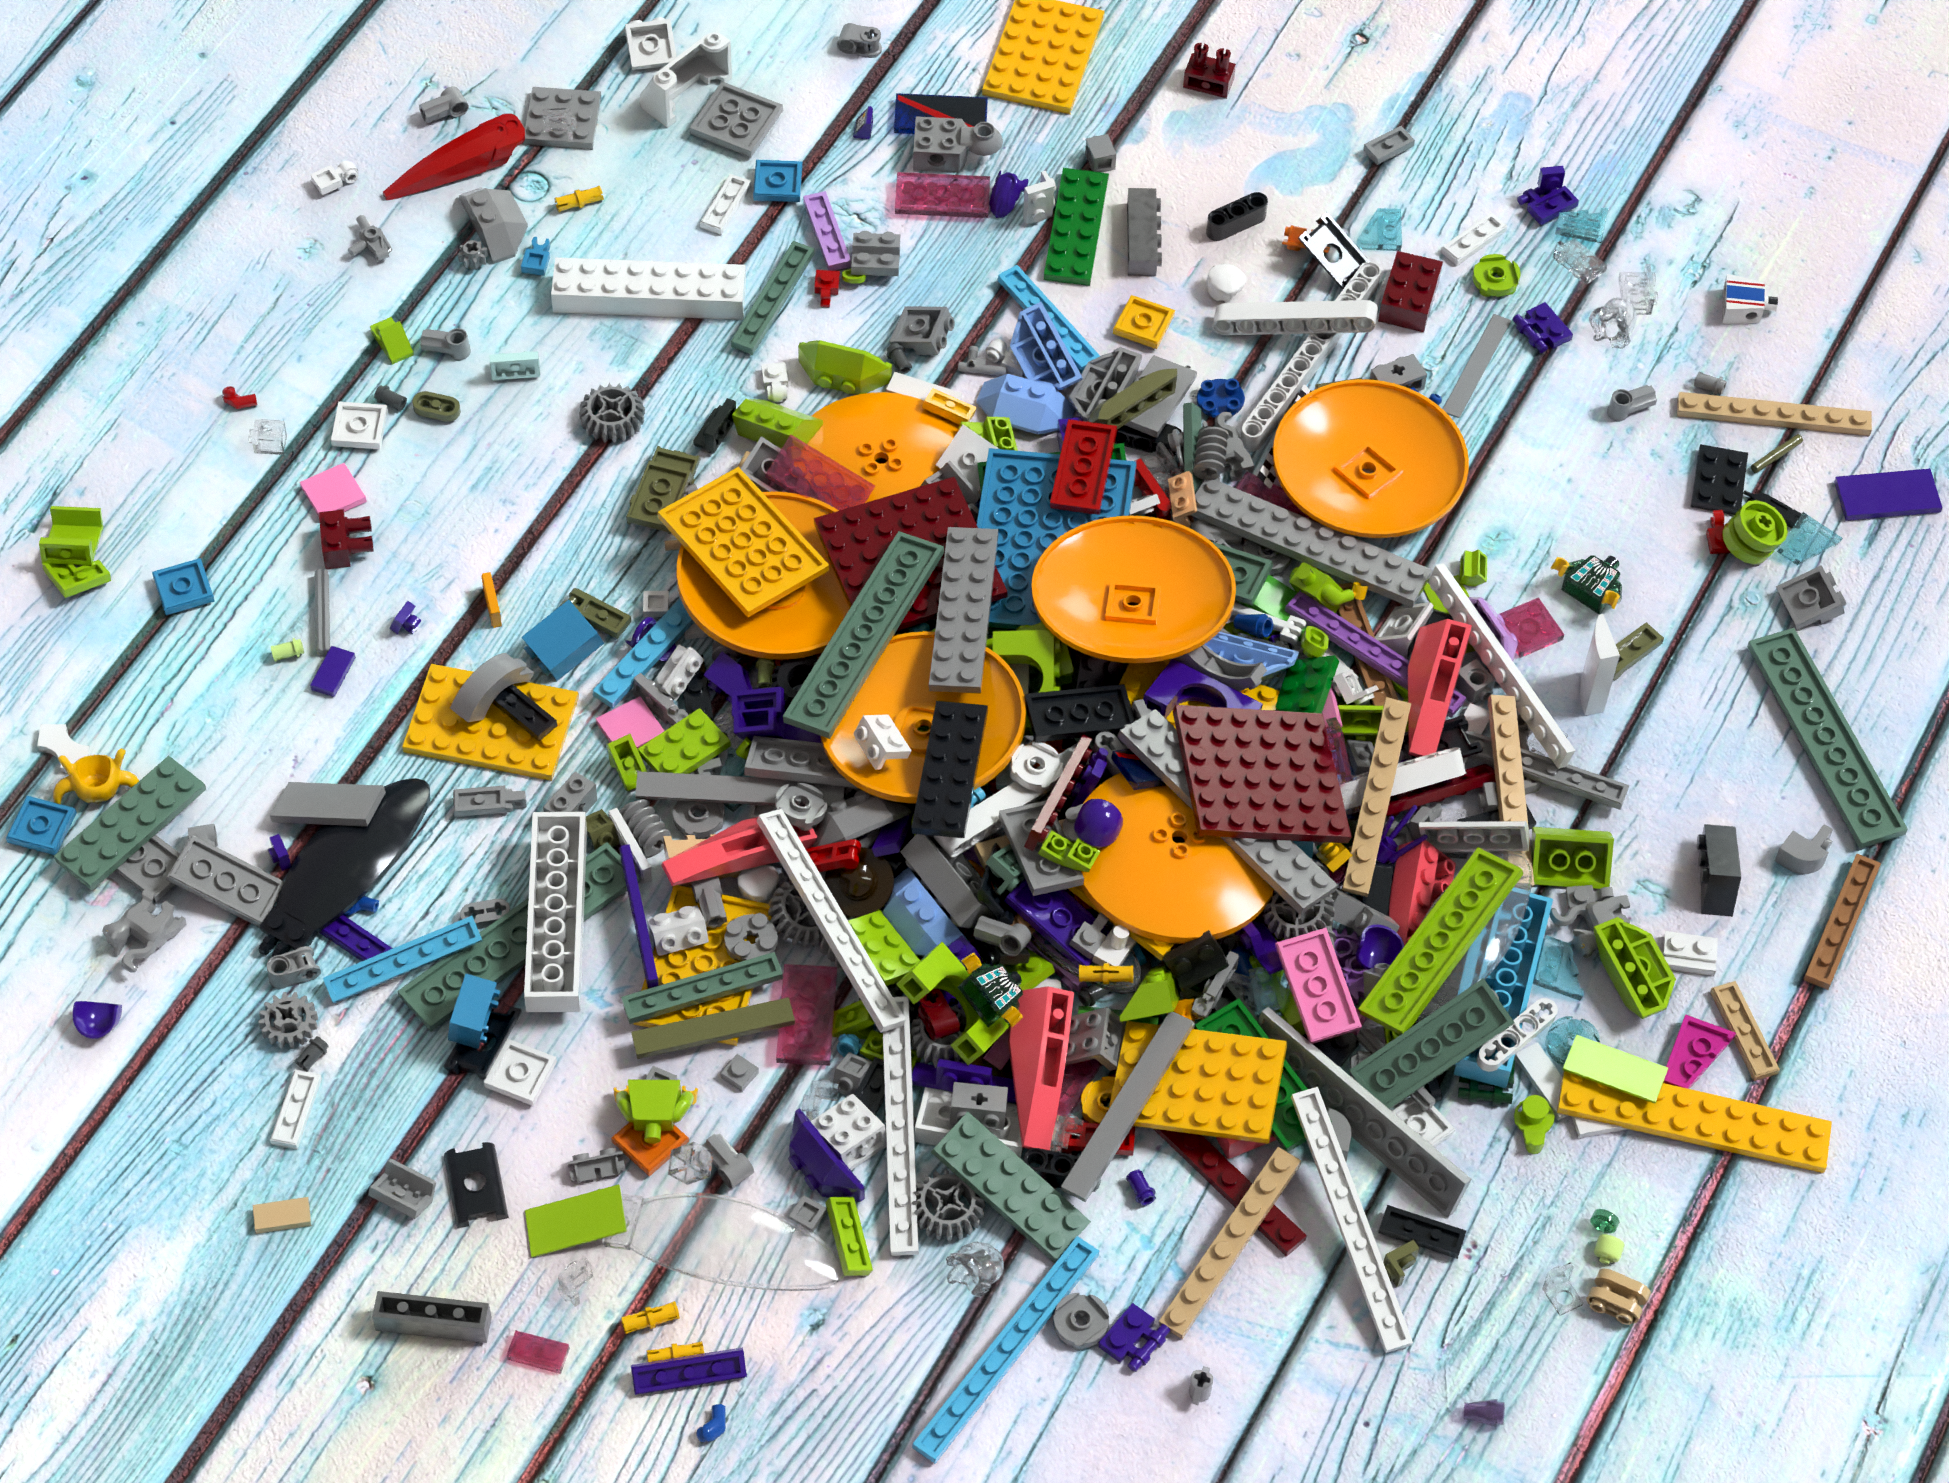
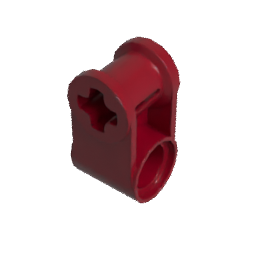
[918,988,960,1041]

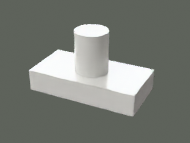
[1092,925,1137,966]

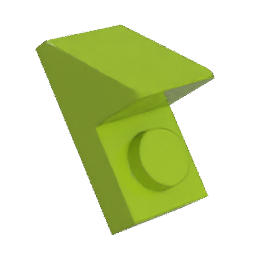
[370,317,414,365]
[606,733,647,791]
[831,1000,875,1040]

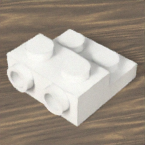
[625,17,676,70]

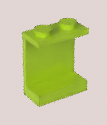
[39,506,104,565]

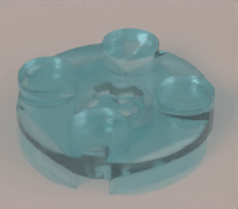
[1545,1016,1600,1067]

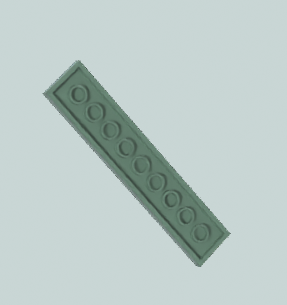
[783,531,944,739]
[1747,628,1908,849]
[398,842,640,1032]

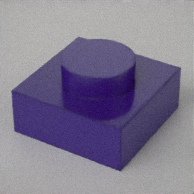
[1537,166,1565,190]
[268,834,291,871]

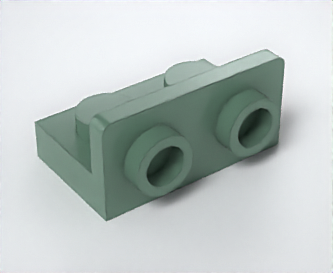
[985,844,1025,895]

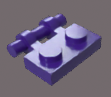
[1517,186,1579,225]
[1512,302,1573,353]
[1070,748,1108,808]
[1098,1303,1170,1372]

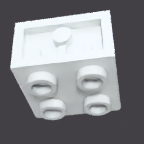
[811,1094,887,1170]

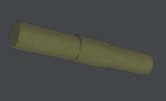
[1751,434,1803,473]

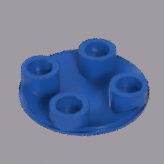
[1197,378,1245,418]

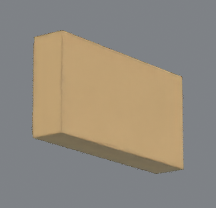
[253,1197,312,1234]

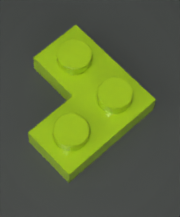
[42,560,111,598]

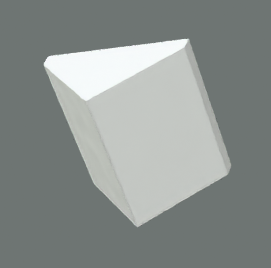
[1375,602,1433,659]

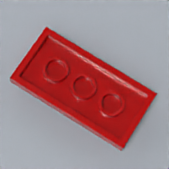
[1050,419,1117,515]

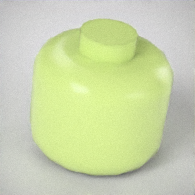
[1594,1234,1625,1265]

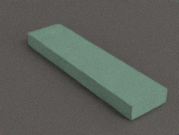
[1183,402,1203,494]

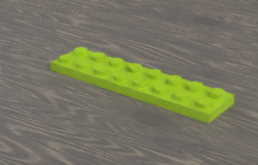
[1358,847,1523,1035]

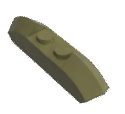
[1088,369,1177,429]

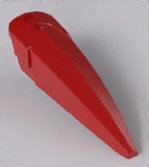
[383,113,525,200]

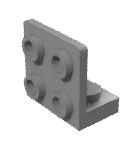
[1065,1007,1126,1071]

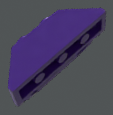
[788,1108,865,1202]

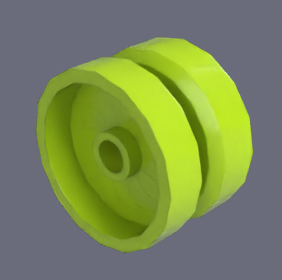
[1722,500,1788,565]

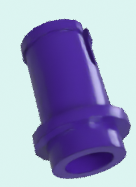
[1126,1169,1156,1206]

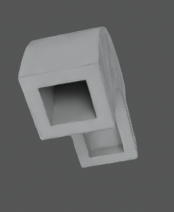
[450,652,534,722]

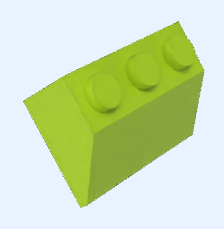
[732,399,824,456]
[1531,827,1614,889]
[1119,965,1180,1022]

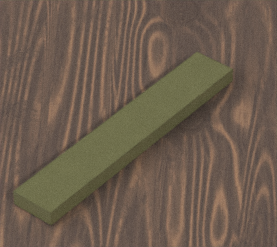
[631,997,795,1059]

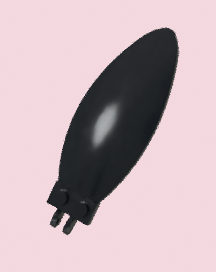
[258,778,430,957]

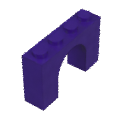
[1143,658,1263,719]

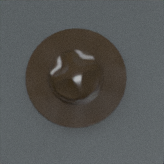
[825,847,894,917]

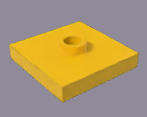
[1113,295,1175,349]

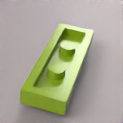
[825,1197,873,1276]

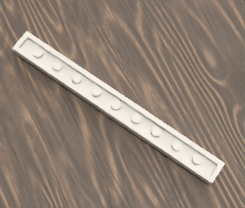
[1427,563,1575,769]
[757,809,906,1033]
[883,996,919,1256]
[1291,1087,1413,1353]

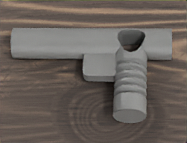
[958,346,1007,376]

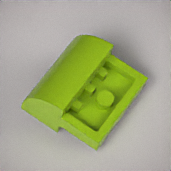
[958,416,1018,451]

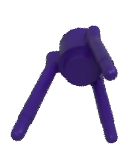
[1377,805,1428,864]

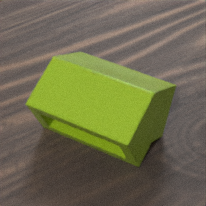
[1459,549,1488,587]

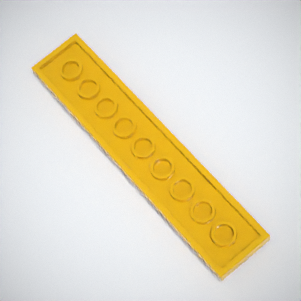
[1557,1070,1832,1173]

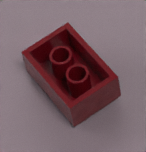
[1378,251,1443,332]

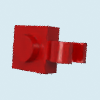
[814,270,840,307]
[1706,510,1731,554]

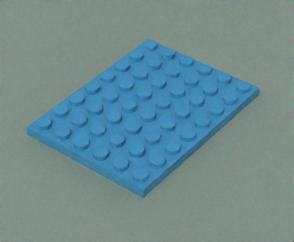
[977,448,1137,629]

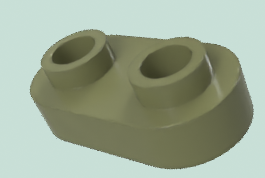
[412,391,461,422]

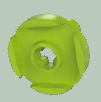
[1472,254,1521,297]

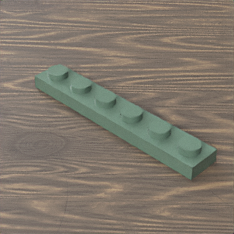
[731,241,814,355]
[621,952,783,1024]

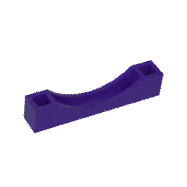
[704,651,822,743]

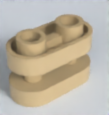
[1586,1268,1651,1325]

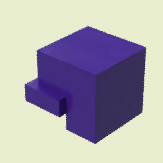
[732,687,786,741]

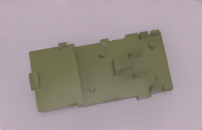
[626,446,701,534]

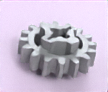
[258,992,318,1048]

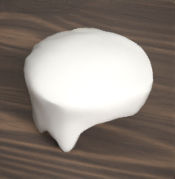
[1207,264,1247,303]
[738,865,779,904]

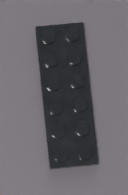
[911,701,988,838]

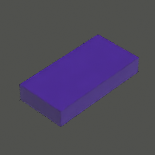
[310,646,356,697]

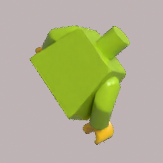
[1289,562,1368,613]
[613,1079,698,1144]

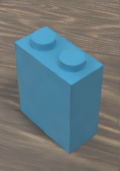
[522,600,604,681]

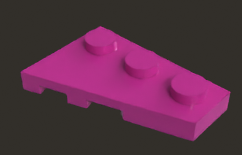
[1663,1014,1736,1089]

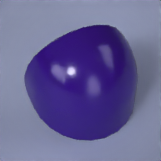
[1074,799,1123,847]
[1356,924,1404,970]
[73,1001,122,1039]

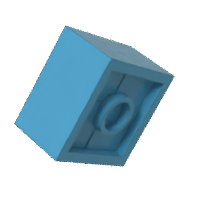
[448,974,500,1049]

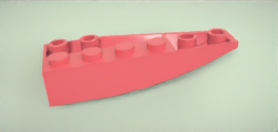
[1407,619,1472,757]
[661,817,818,886]
[1389,840,1456,946]
[1008,986,1074,1150]

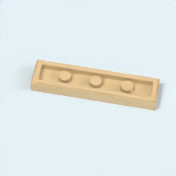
[1710,981,1780,1081]

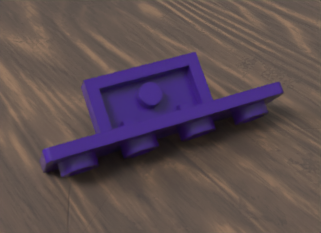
[1234,916,1283,975]
[912,1059,1016,1103]

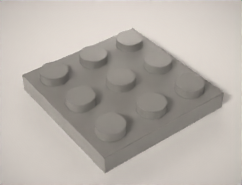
[689,82,783,157]
[524,87,602,150]

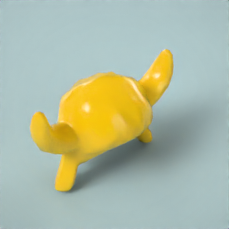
[53,748,139,804]

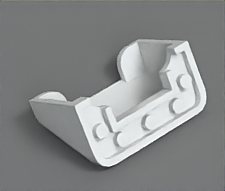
[639,32,732,128]

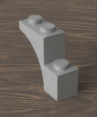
[1169,644,1267,692]
[1330,887,1400,936]

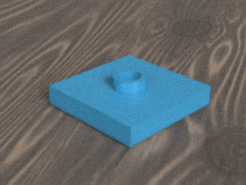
[753,160,803,202]
[152,558,215,615]
[6,796,77,855]

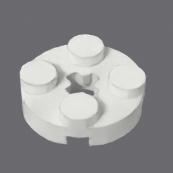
[1010,742,1063,793]

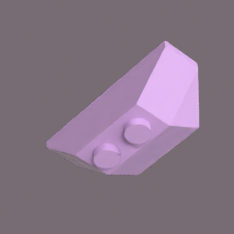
[1468,597,1518,661]

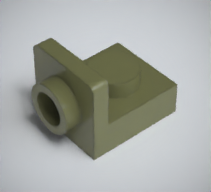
[586,809,619,850]
[1383,1240,1420,1287]

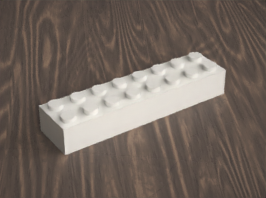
[551,257,746,320]
[524,812,587,1012]

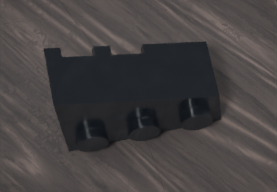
[1697,824,1741,917]

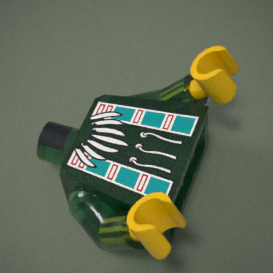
[1550,555,1622,615]
[957,953,1023,1028]

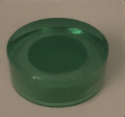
[1590,1209,1620,1233]

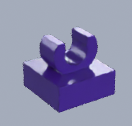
[389,601,421,634]

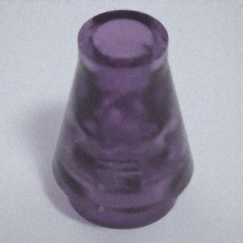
[1464,1399,1505,1427]

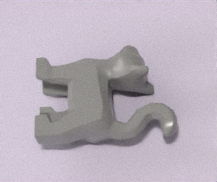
[1202,412,1254,482]
[102,889,186,973]
[1549,895,1630,958]

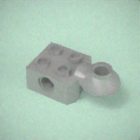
[913,117,1003,172]

